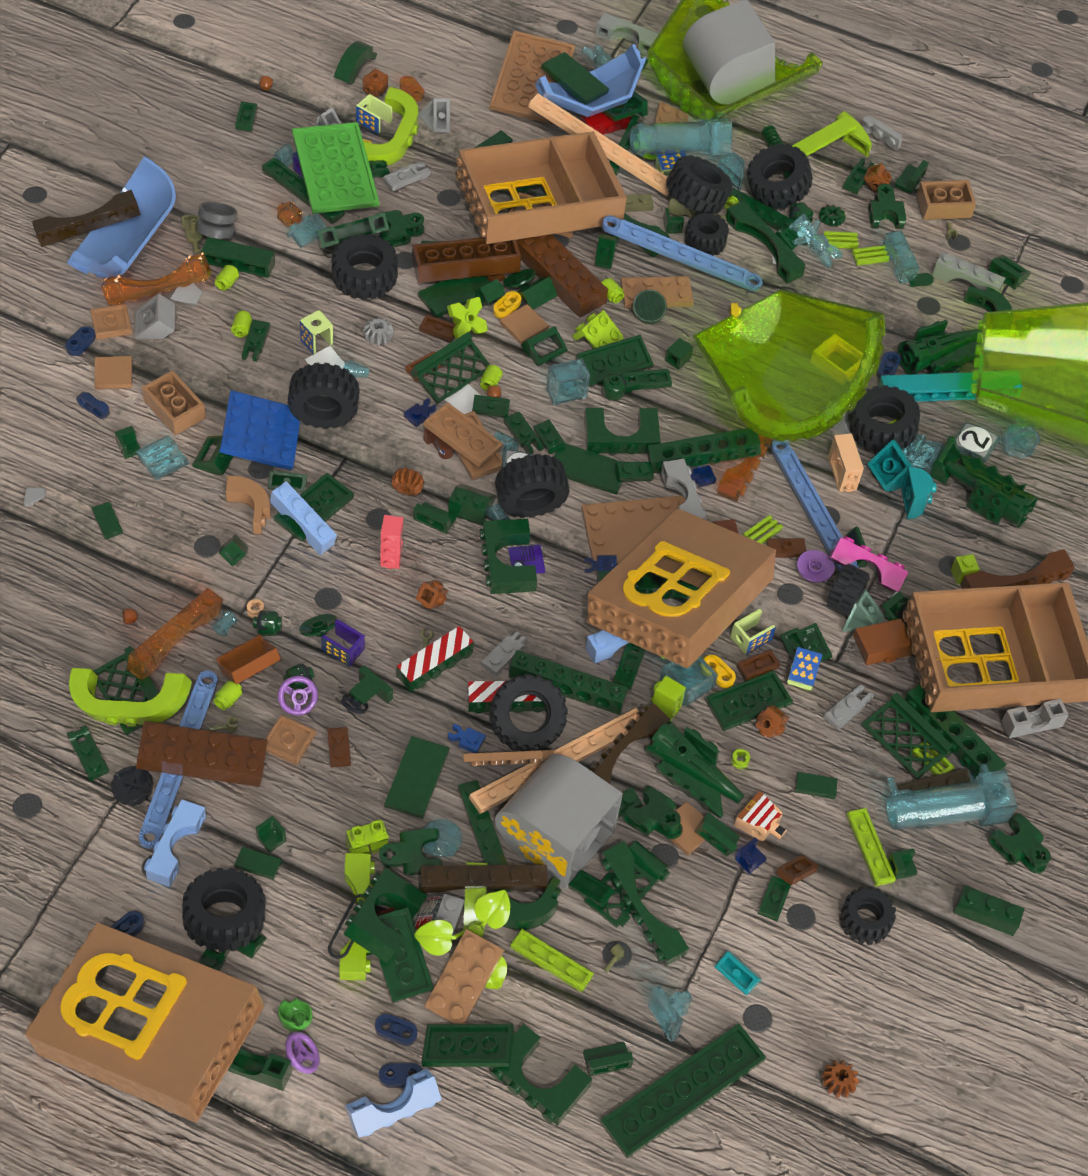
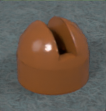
[259,76,273,90]
[487,386,501,398]
[122,608,138,624]

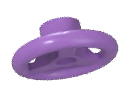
[278,676,318,716]
[285,1032,320,1074]

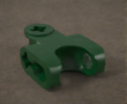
[868,184,906,229]
[375,210,424,247]
[621,786,683,839]
[988,813,1051,874]
[379,828,443,876]

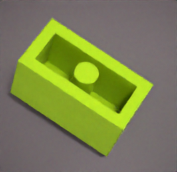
[651,676,686,721]

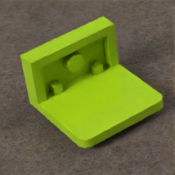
[571,310,624,348]

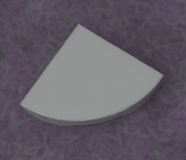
[24,487,47,507]

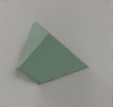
[842,590,885,632]

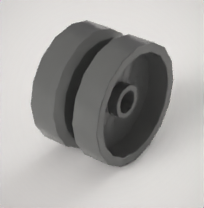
[196,202,237,239]

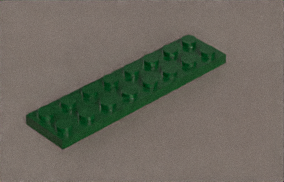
[600,1024,767,1158]

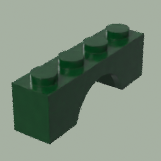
[227,1048,292,1091]

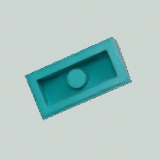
[714,951,762,995]

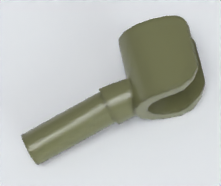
[946,222,958,240]
[421,629,435,649]
[209,717,238,733]
[603,944,624,973]

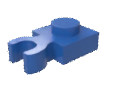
[448,724,486,753]

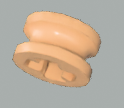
[247,599,264,618]

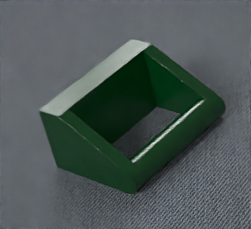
[988,255,1031,290]
[521,326,568,366]
[192,435,233,475]
[930,436,961,484]

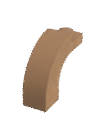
[226,476,271,534]

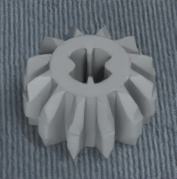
[363,316,394,347]

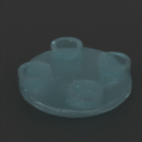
[423,819,462,857]

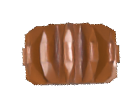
[392,467,424,496]
[821,1059,859,1098]

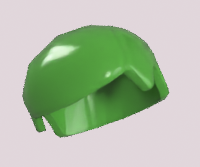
[278,998,313,1032]

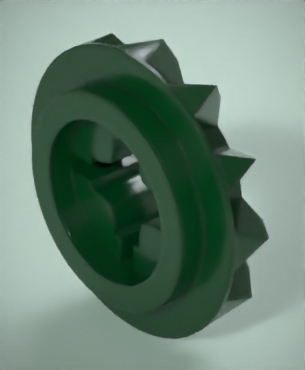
[819,204,846,226]

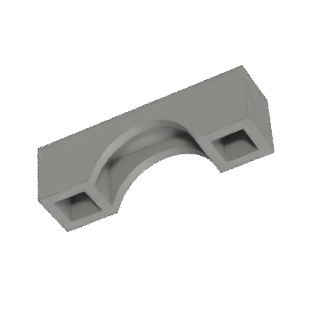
[595,13,661,58]
[932,252,1005,293]
[661,459,707,520]

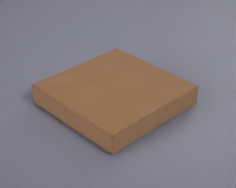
[90,304,132,340]
[500,304,549,344]
[95,356,132,389]
[266,715,317,766]
[669,801,705,856]

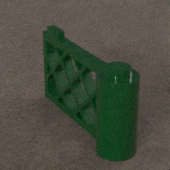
[584,841,670,928]

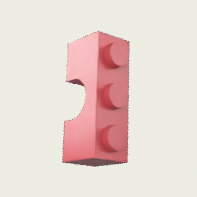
[380,515,403,569]

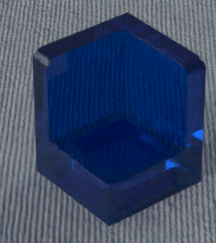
[735,837,767,874]

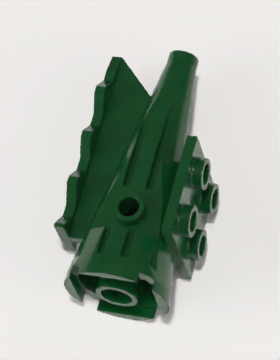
[897,319,993,375]
[944,454,1038,528]
[645,720,745,819]

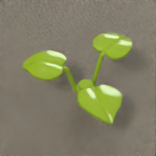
[415,889,510,989]

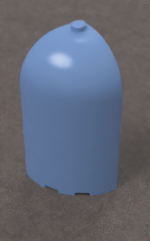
[67,156,176,279]

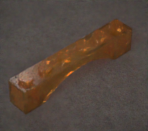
[101,252,211,306]
[717,406,781,502]
[127,588,223,680]

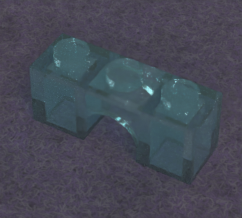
[882,231,920,284]

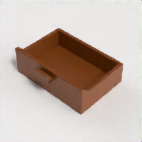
[853,619,912,665]
[216,635,281,684]

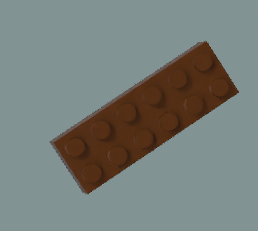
[516,234,608,318]
[412,237,521,283]
[136,721,267,787]

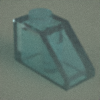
[718,152,745,191]

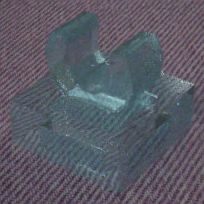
[273,144,294,166]

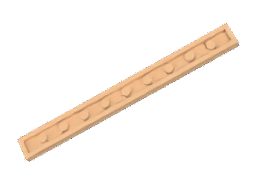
[528,93,669,196]
[469,708,639,814]

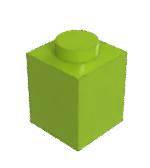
[951,554,980,585]

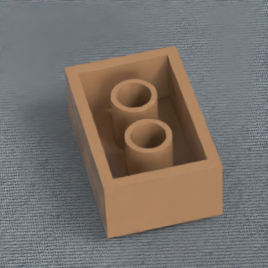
[916,180,976,220]
[142,370,206,436]

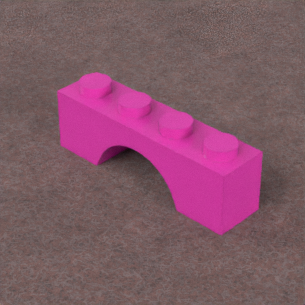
[828,536,908,592]

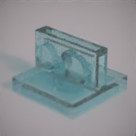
[648,986,692,1042]

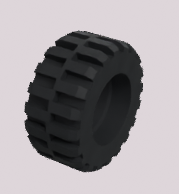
[747,144,813,209]
[666,155,733,214]
[331,234,398,300]
[287,362,360,429]
[850,385,920,453]
[495,454,570,518]
[489,674,568,751]
[182,868,266,952]

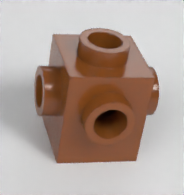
[363,68,388,98]
[864,163,892,192]
[415,580,448,609]
[755,705,790,738]

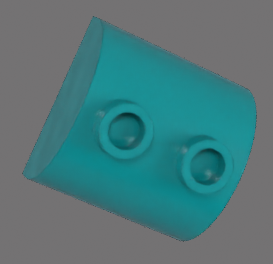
[867,440,914,492]
[901,467,937,519]

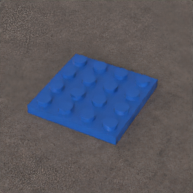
[219,390,300,471]

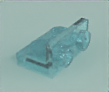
[286,213,327,248]

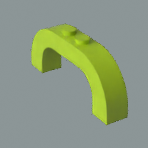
[363,87,419,166]
[69,668,192,727]

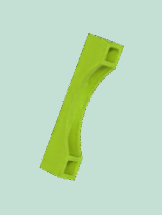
[339,853,375,981]

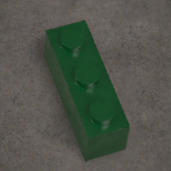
[953,885,1025,936]

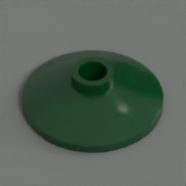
[503,269,536,289]
[299,614,337,637]

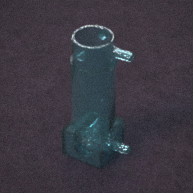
[627,118,732,156]
[886,764,1017,830]

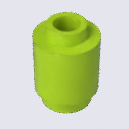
[215,265,239,291]
[601,278,624,303]
[231,311,252,338]
[480,365,503,391]
[213,681,243,710]

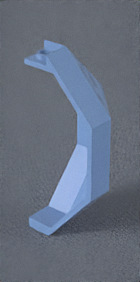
[535,44,647,117]

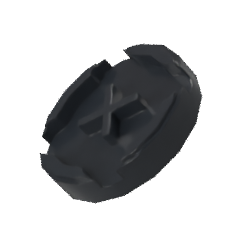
[111,766,153,806]

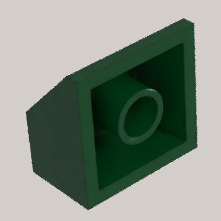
[448,484,496,525]

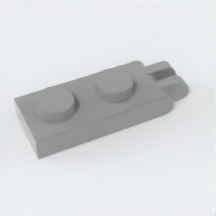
[481,631,527,676]

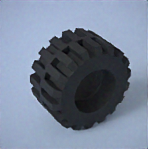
[684,212,729,256]
[827,563,869,616]
[839,886,896,945]

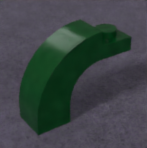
[334,41,377,83]
[964,286,1013,337]
[503,877,562,930]

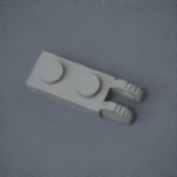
[862,116,903,150]
[383,162,431,192]
[824,684,874,730]

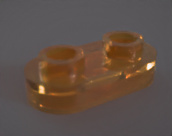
[400,76,425,102]

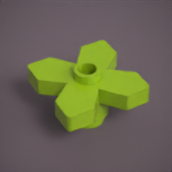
[447,297,488,339]

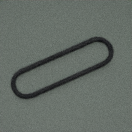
[328,894,363,959]

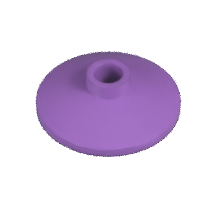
[797,550,835,582]

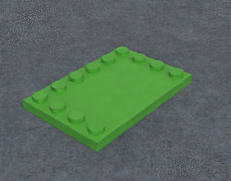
[292,122,379,214]

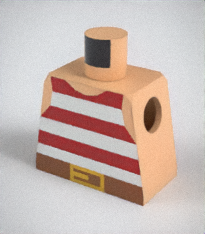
[734,790,787,841]

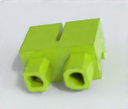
[345,820,389,854]

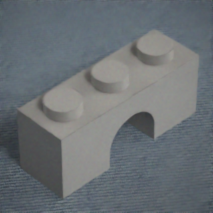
[1001,699,1069,738]

